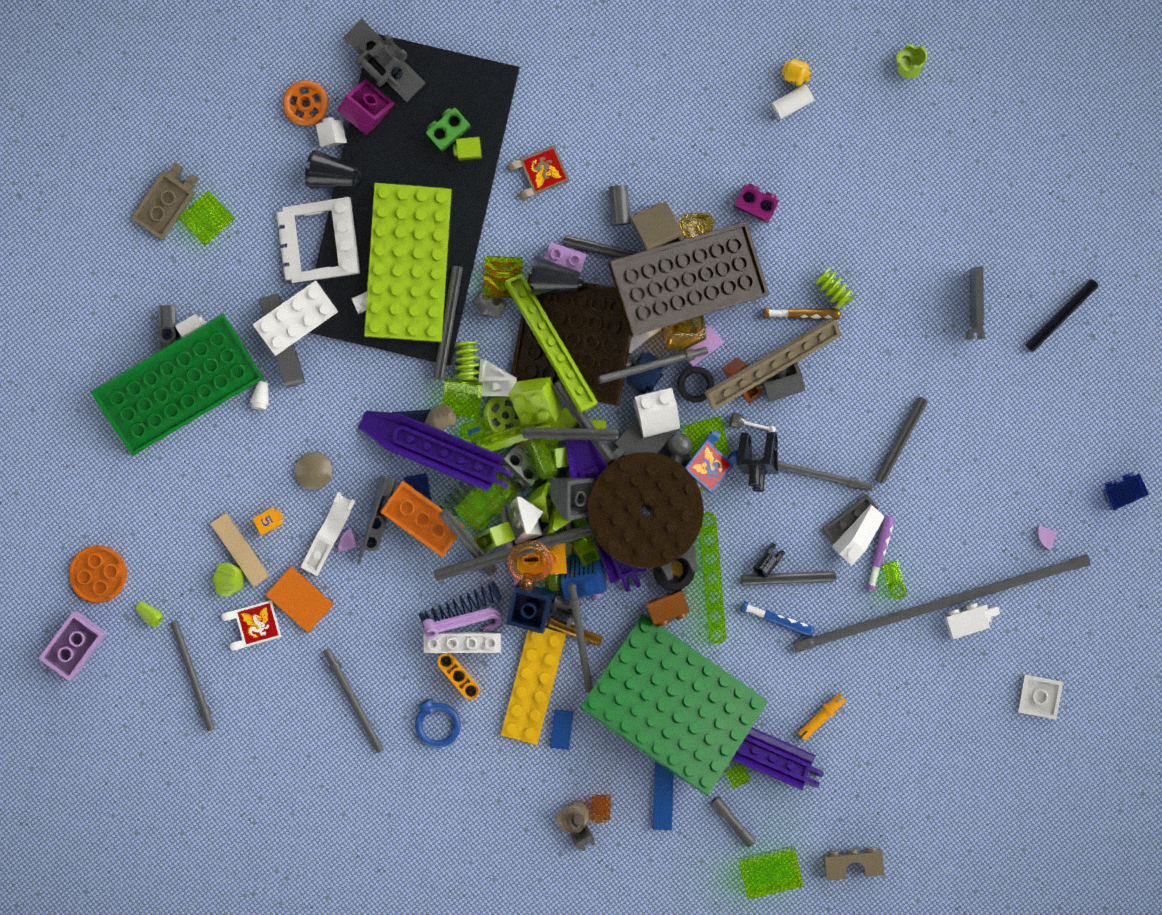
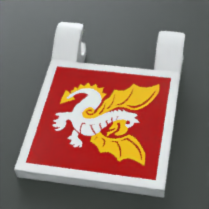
[222,600,282,651]

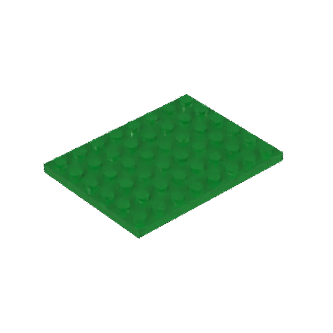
[580,614,768,796]

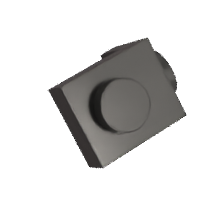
[551,596,574,627]

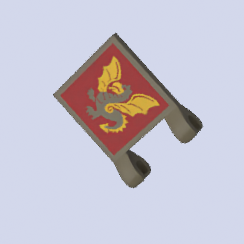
[507,145,569,200]

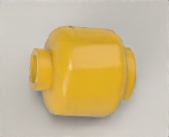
[782,58,812,87]

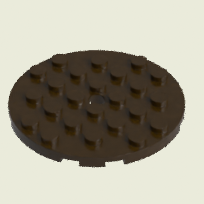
[587,452,704,569]

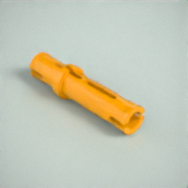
[797,692,847,741]

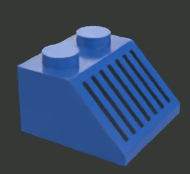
[561,552,607,600]

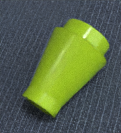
[135,601,164,628]

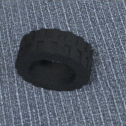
[653,558,695,591]

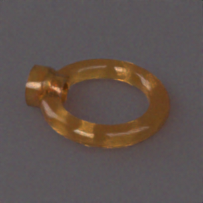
[508,541,554,590]

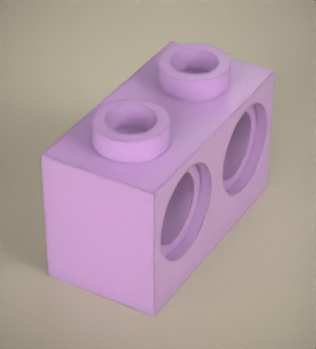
[545,242,587,274]

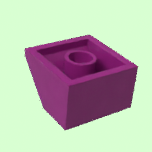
[337,79,395,135]

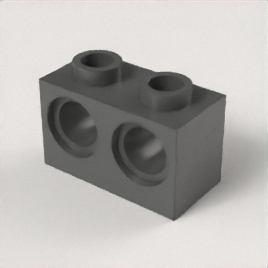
[501,445,544,493]

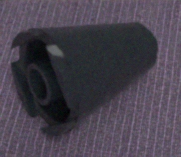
[305,150,361,189]
[530,256,584,295]

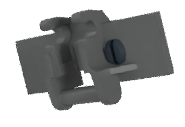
[343,19,426,102]

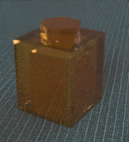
[591,794,611,823]

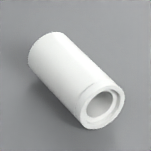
[771,84,814,120]

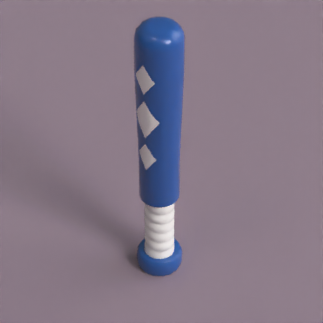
[740,601,815,637]

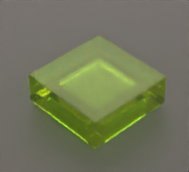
[726,763,751,789]

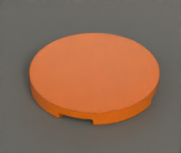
[69,545,127,603]

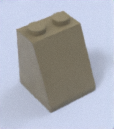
[631,201,685,251]

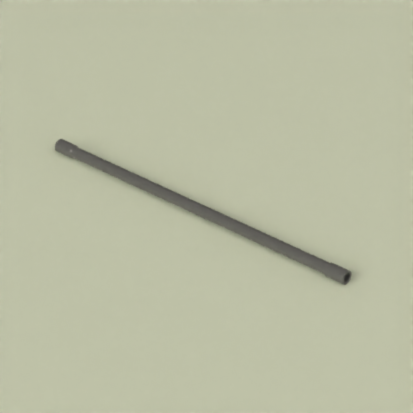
[793,554,1090,653]

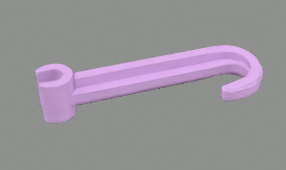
[422,608,502,639]

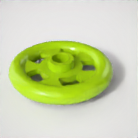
[483,397,521,434]

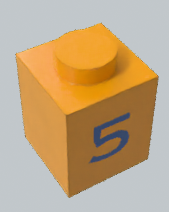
[252,507,284,536]

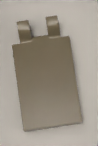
[131,163,199,240]

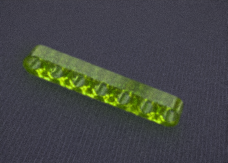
[699,512,726,644]

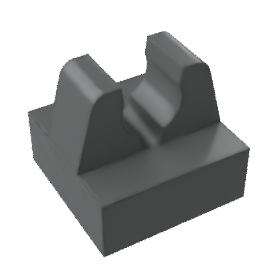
[570,825,595,851]

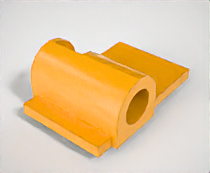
[516,542,567,577]

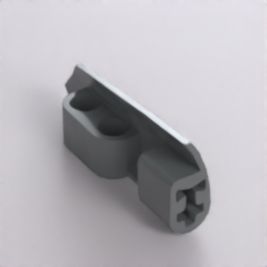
[357,475,397,565]

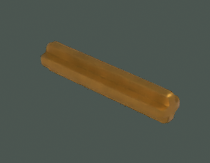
[548,617,603,646]

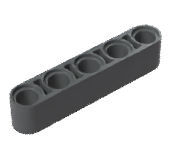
[259,293,305,388]

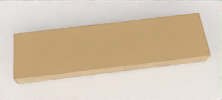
[210,513,270,587]

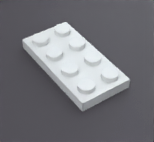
[253,281,338,356]

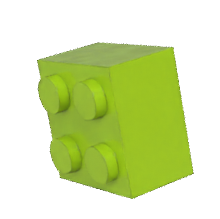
[509,377,563,426]

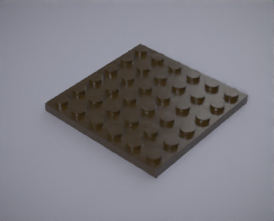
[511,273,632,406]

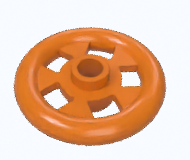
[283,80,329,126]

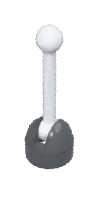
[729,412,776,432]

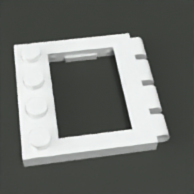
[276,197,360,284]

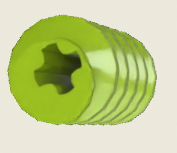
[814,267,856,309]
[455,341,479,380]

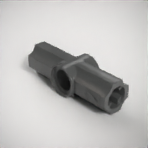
[158,305,178,350]

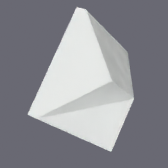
[506,497,543,544]

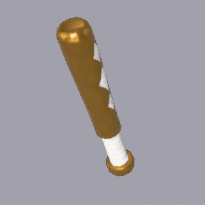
[764,307,841,320]

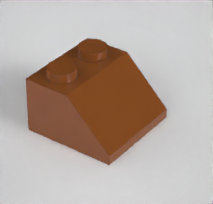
[645,590,690,627]

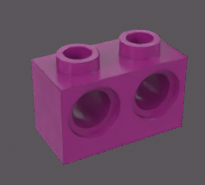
[734,183,779,223]

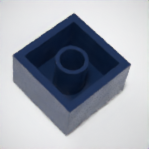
[506,582,555,634]

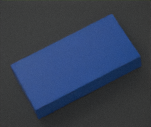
[550,709,574,750]

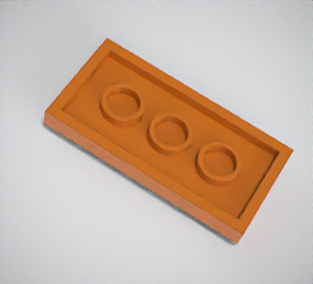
[380,481,465,558]

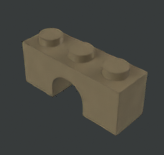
[823,847,885,881]

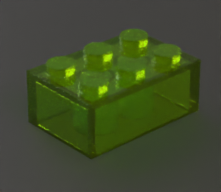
[454,472,519,531]
[737,846,804,900]

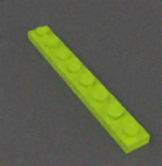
[504,273,598,413]

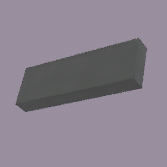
[822,494,879,544]

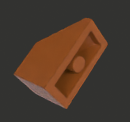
[722,357,764,404]

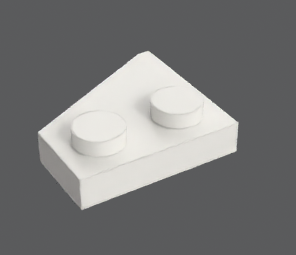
[478,359,517,397]

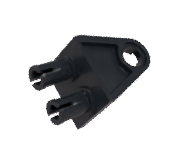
[736,432,778,492]

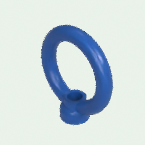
[415,698,461,748]

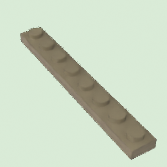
[705,318,842,410]

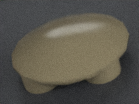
[295,452,333,490]

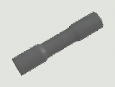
[710,796,756,848]

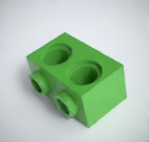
[426,108,471,152]

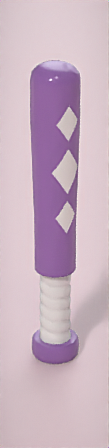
[865,515,895,591]

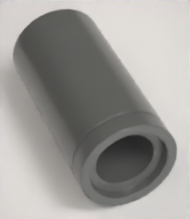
[609,185,631,226]

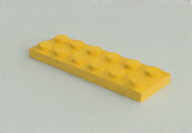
[500,628,566,745]

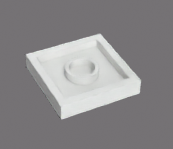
[1018,674,1063,720]

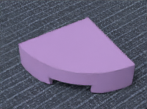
[1037,525,1057,550]
[338,528,358,552]

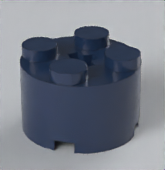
[626,351,668,395]

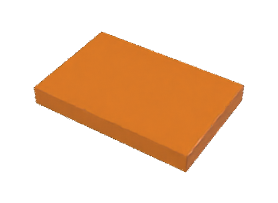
[266,566,334,633]

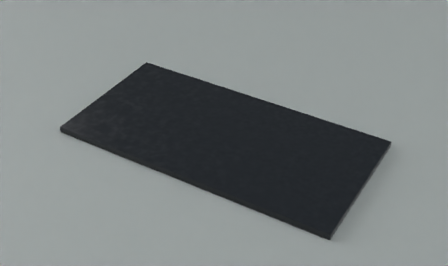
[309,34,520,366]

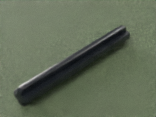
[1026,279,1099,352]

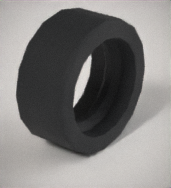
[678,366,714,403]

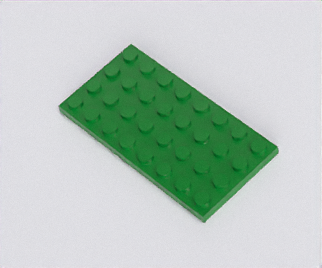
[90,312,264,456]

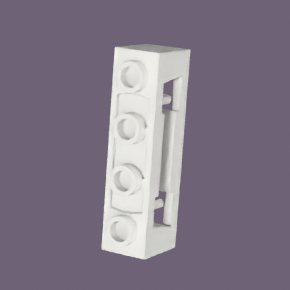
[424,632,502,653]

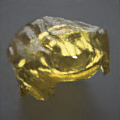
[679,212,715,238]

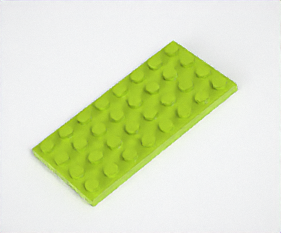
[364,183,452,342]

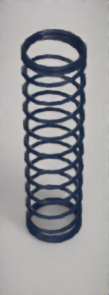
[419,581,502,627]

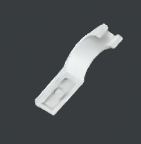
[301,492,356,576]

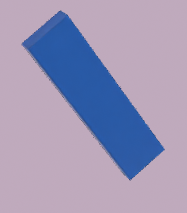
[653,761,674,830]

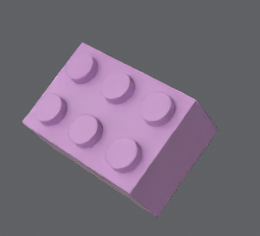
[38,611,108,681]

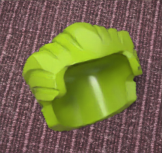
[896,44,928,79]
[212,563,244,597]

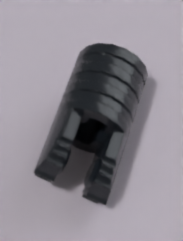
[753,542,785,578]

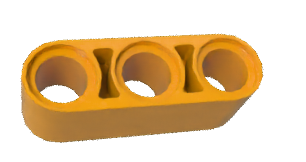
[437,653,480,700]

